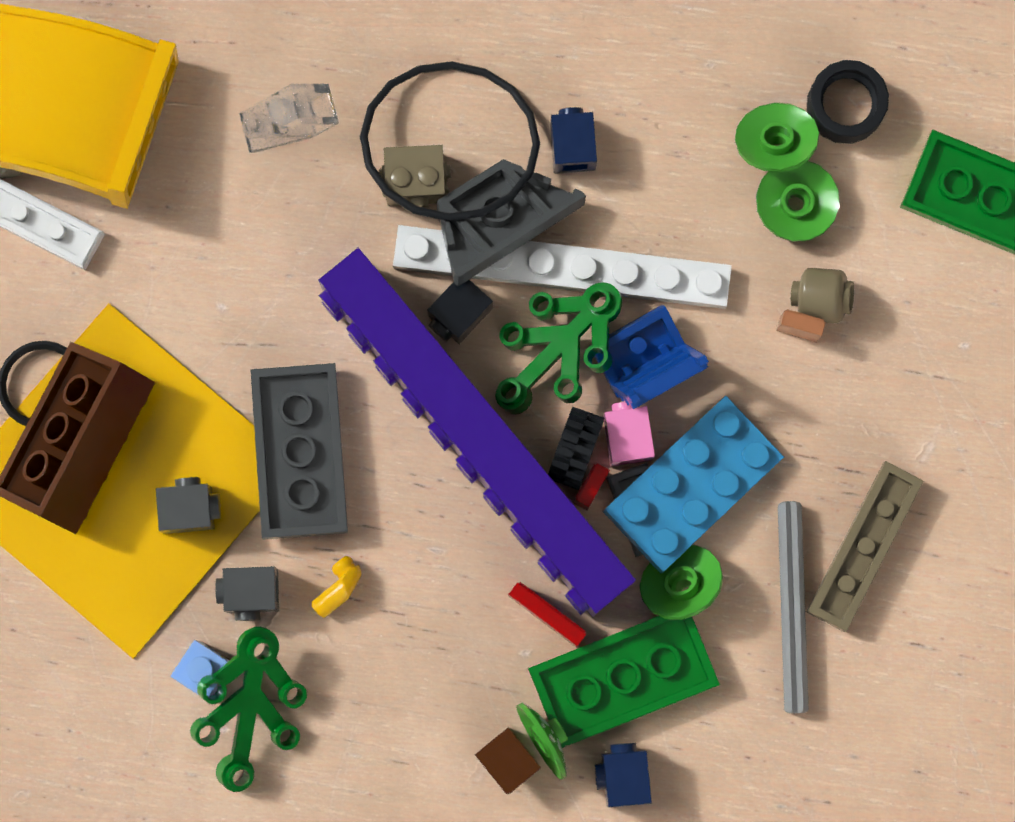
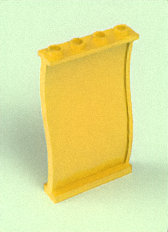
[0,4,179,209]

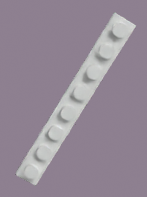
[393,225,732,309]

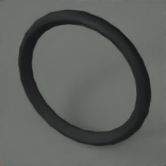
[0,341,67,426]

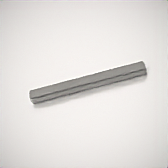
[778,501,809,713]

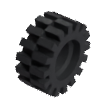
[548,406,605,490]

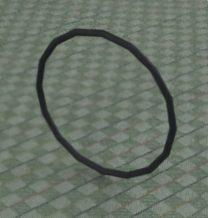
[360,61,540,221]

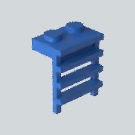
[589,305,709,410]

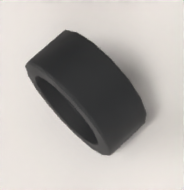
[806,60,889,144]

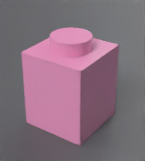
[603,402,655,467]

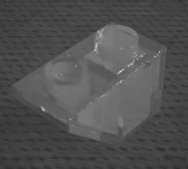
[239,84,339,153]

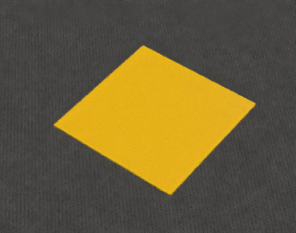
[0,303,260,659]

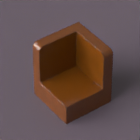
[475,727,541,794]

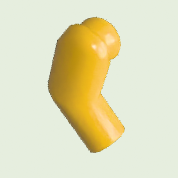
[311,556,362,618]

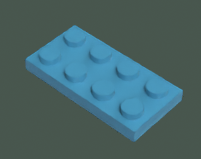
[602,396,784,574]

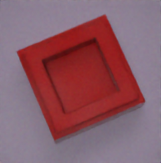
[574,463,610,511]

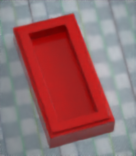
[508,582,586,647]

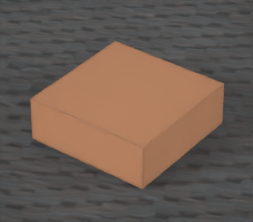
[776,309,826,342]

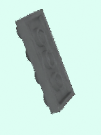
[250,363,348,540]

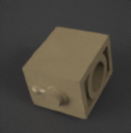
[379,145,451,211]

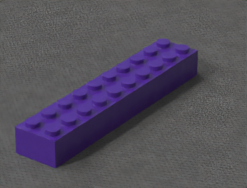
[318,247,636,617]

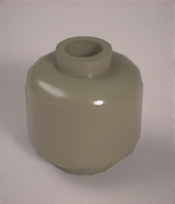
[791,268,854,324]

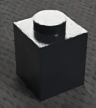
[427,280,493,344]

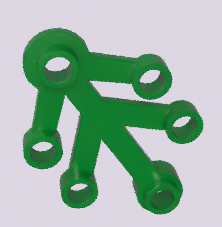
[495,282,622,415]
[190,627,307,792]

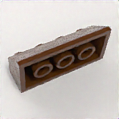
[0,342,155,534]

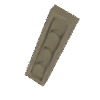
[806,461,924,632]

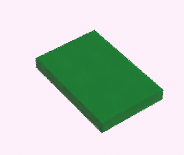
[900,129,1015,254]

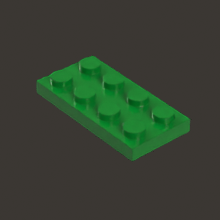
[528,616,720,748]

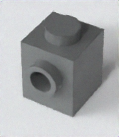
[156,477,221,534]
[215,566,279,621]

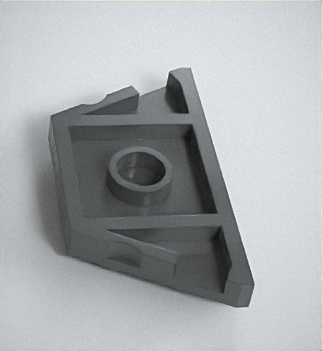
[437,159,586,286]

